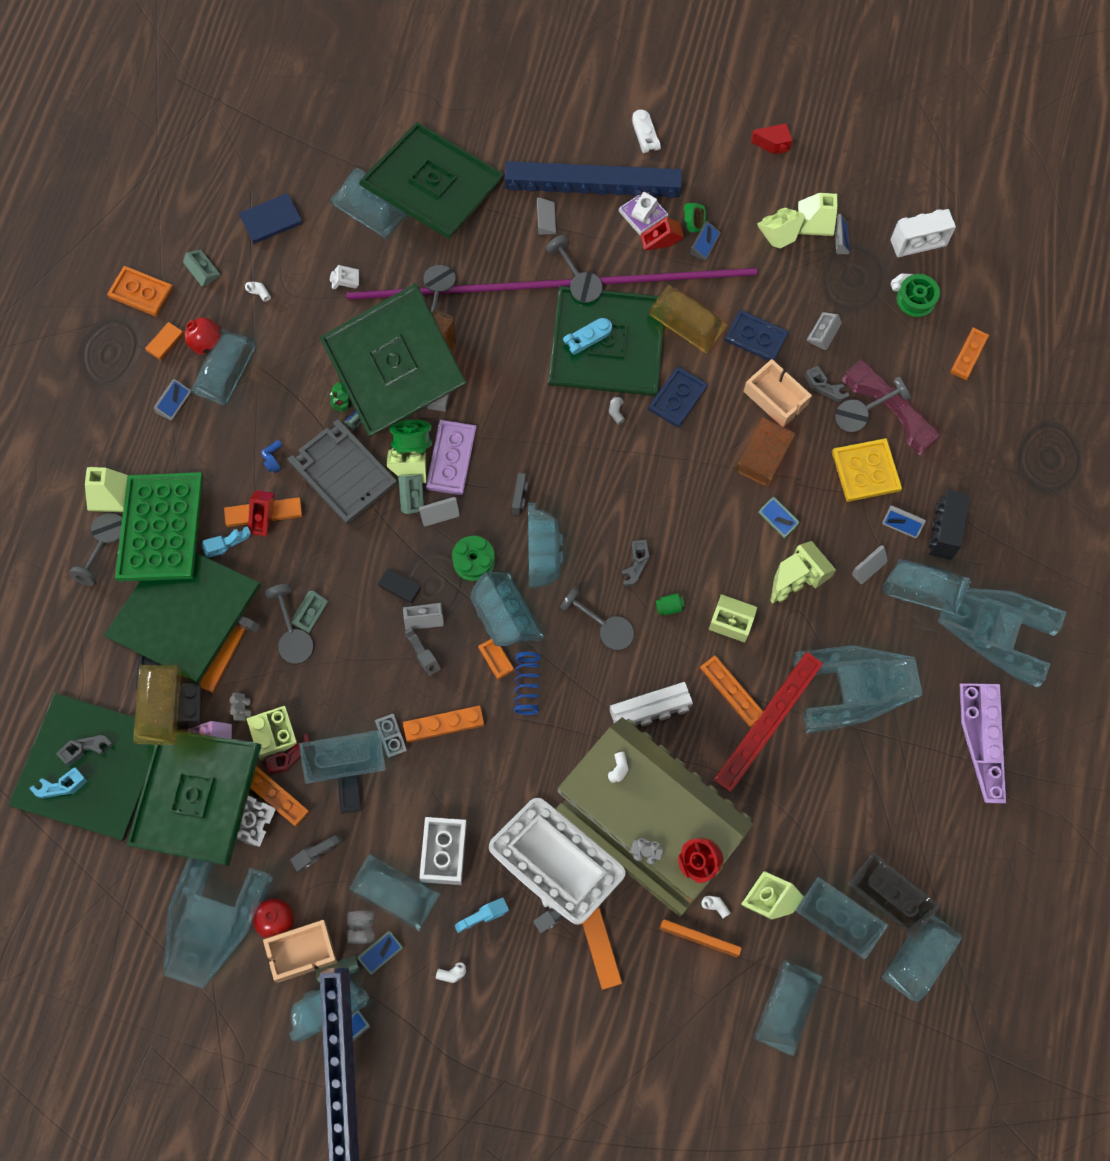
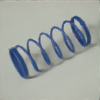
[514,652,541,715]

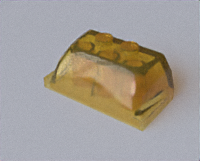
[648,285,727,354]
[133,664,181,745]

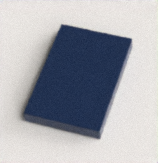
[239,193,302,244]
[724,310,789,361]
[648,366,708,428]

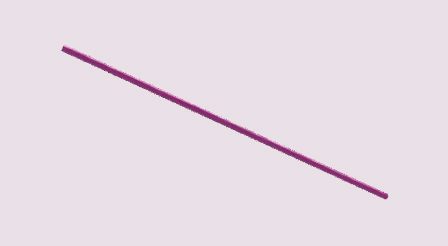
[346,268,757,300]

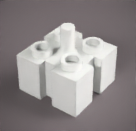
[237,796,276,847]

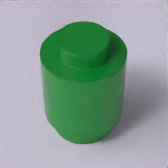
[655,593,685,616]

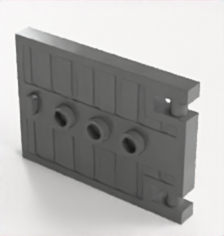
[288,419,397,525]

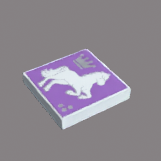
[619,192,668,235]

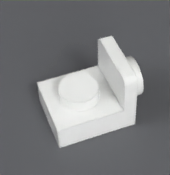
[330,265,359,289]

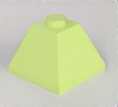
[742,871,804,920]

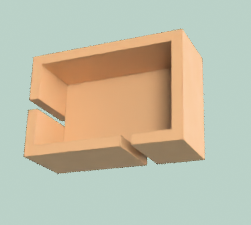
[743,359,812,428]
[263,920,338,983]

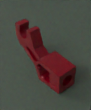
[265,734,310,775]

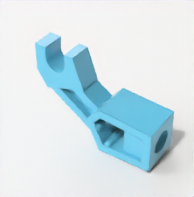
[201,526,250,558]
[30,767,87,799]
[455,898,509,933]

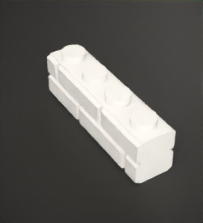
[609,682,693,726]

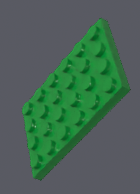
[115,472,204,582]

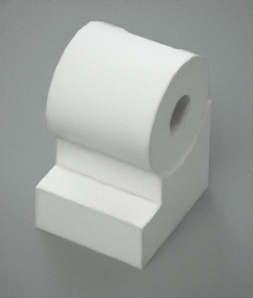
[631,192,657,223]

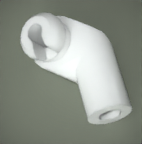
[891,273,913,292]
[245,282,271,302]
[608,752,629,783]
[701,896,731,919]
[436,962,466,983]

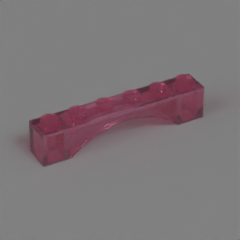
[842,360,940,456]

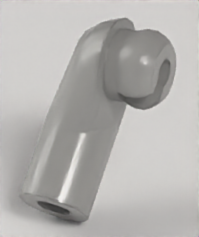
[609,397,625,425]

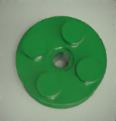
[897,274,940,317]
[390,419,432,453]
[452,536,495,581]

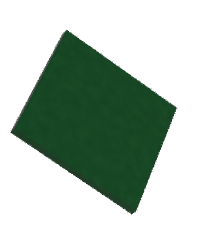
[359,122,505,240]
[319,283,467,437]
[548,286,666,396]
[103,553,261,684]
[8,693,160,841]
[126,728,262,866]

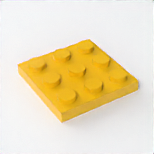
[832,438,902,502]

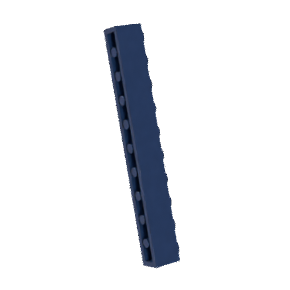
[505,161,682,198]
[320,968,359,1161]

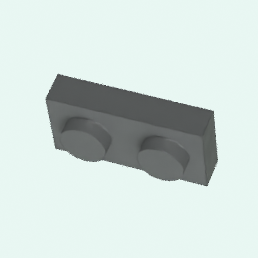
[512,473,529,515]

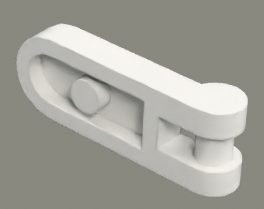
[632,110,661,153]

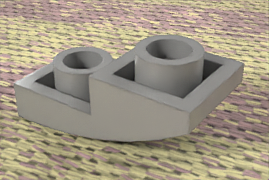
[375,714,407,757]

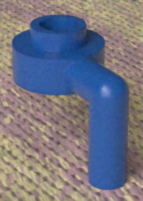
[261,440,282,473]

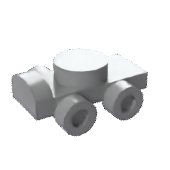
[230,693,251,722]
[630,838,663,864]

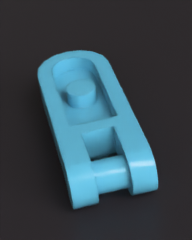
[563,318,612,355]

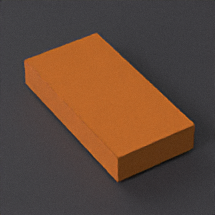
[145,322,184,361]
[478,637,515,680]

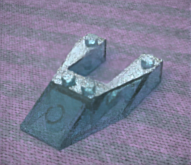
[938,587,1067,687]
[792,645,923,734]
[163,858,273,989]

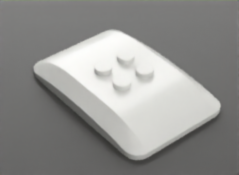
[489,798,625,924]

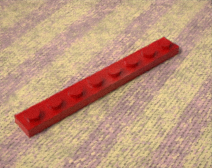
[714,652,823,792]

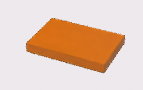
[107,266,173,317]

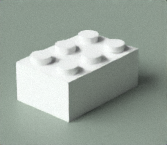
[890,209,956,258]
[420,817,467,885]

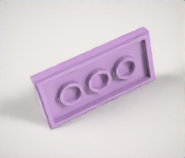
[426,420,477,495]

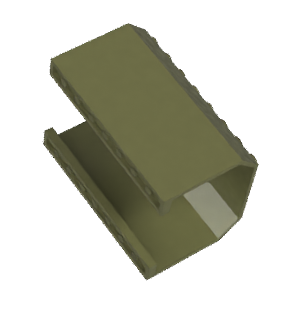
[556,717,754,917]

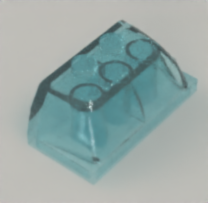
[330,168,408,239]
[191,329,257,406]
[528,503,563,588]
[883,559,971,614]
[470,572,544,646]
[299,730,386,784]
[348,854,440,931]
[795,876,888,960]
[881,910,962,1003]
[753,960,823,1056]
[289,979,373,1044]

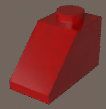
[751,123,793,154]
[640,217,684,251]
[248,490,275,536]

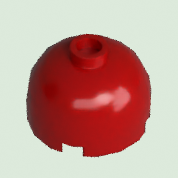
[185,317,221,355]
[678,837,724,883]
[252,898,294,939]

